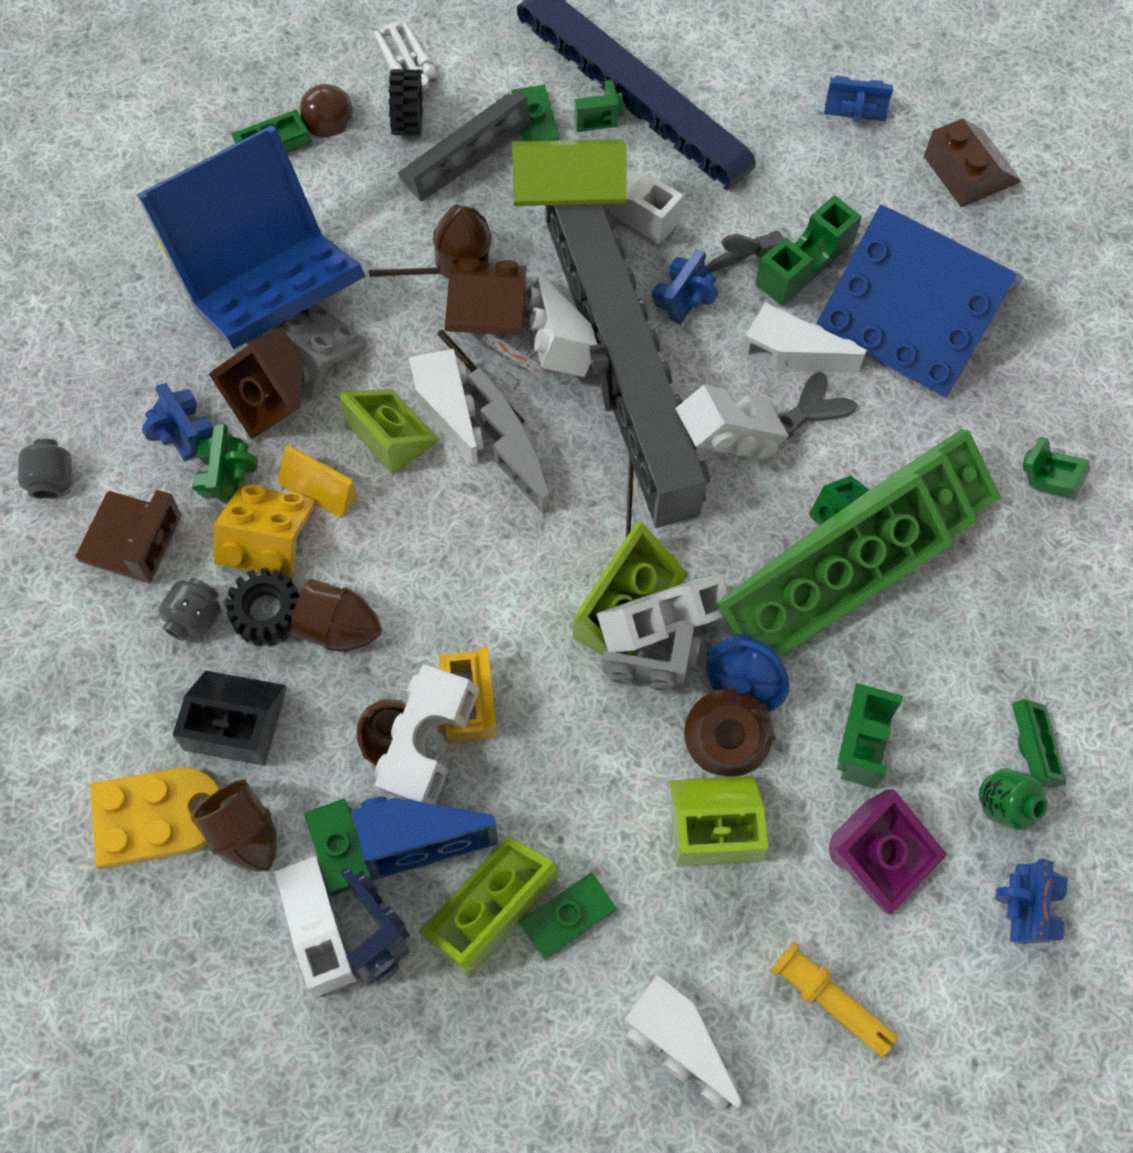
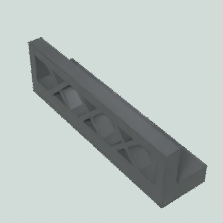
[398,90,531,201]

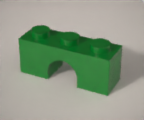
[755,195,862,306]

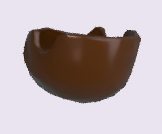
[300,84,353,138]
[356,699,406,766]

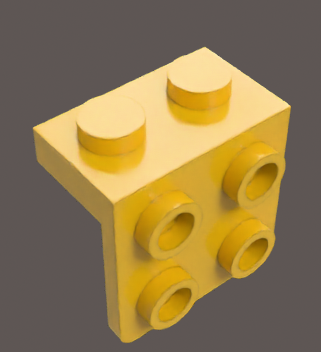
[213,485,314,579]

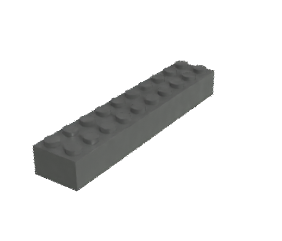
[545,204,710,528]

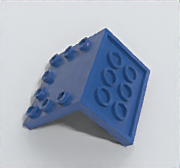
[137,126,366,350]
[816,204,1023,397]

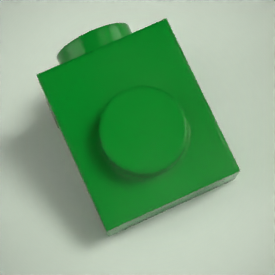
[1023,437,1090,499]

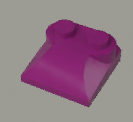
[829,789,947,915]

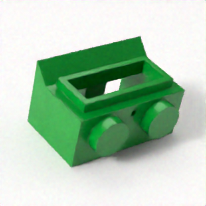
[836,683,903,789]

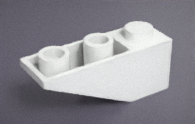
[602,172,684,245]
[525,274,597,377]
[741,303,867,373]
[409,349,484,465]
[274,856,358,998]
[623,975,742,1112]

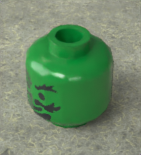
[979,768,1047,831]

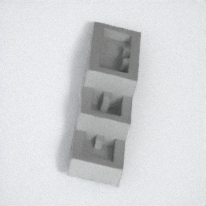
[468,367,549,514]

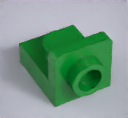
[574,80,624,132]
[809,475,869,525]

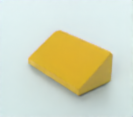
[278,445,357,518]

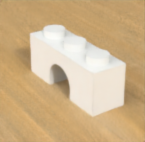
[675,384,789,459]
[597,574,728,652]
[374,664,480,805]

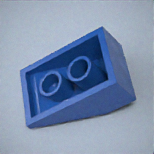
[352,796,499,880]

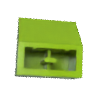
[669,776,769,866]

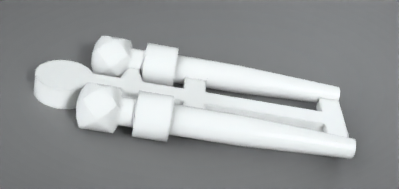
[374,21,437,91]

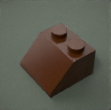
[924,118,1021,207]
[445,258,527,336]
[209,327,303,439]

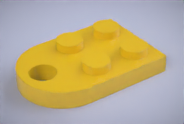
[90,767,225,870]

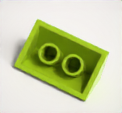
[512,139,627,206]
[573,522,687,656]
[418,836,558,978]

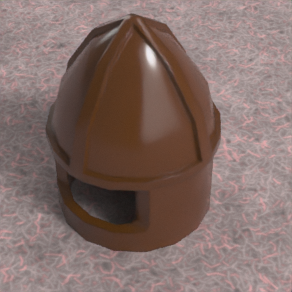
[433,204,491,279]
[290,579,382,652]
[190,779,277,872]

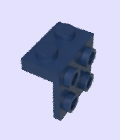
[341,866,410,986]

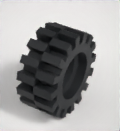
[389,69,423,136]
[225,568,299,646]

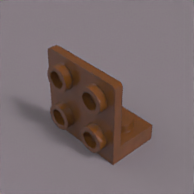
[76,489,182,583]

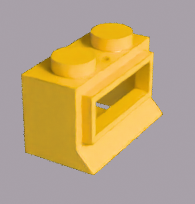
[437,646,498,744]

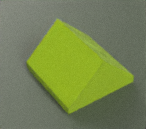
[339,389,439,474]

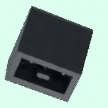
[172,670,287,766]

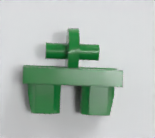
[192,424,258,504]

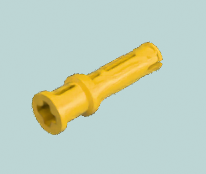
[769,941,899,1058]

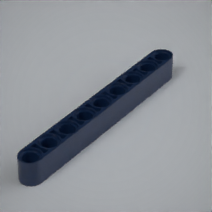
[516,0,756,190]

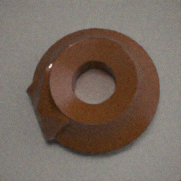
[684,689,777,777]

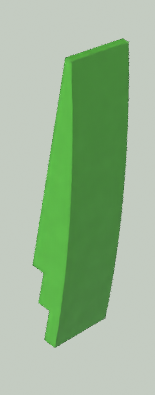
[716,429,1001,657]

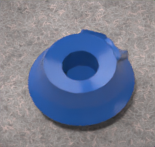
[706,634,789,712]

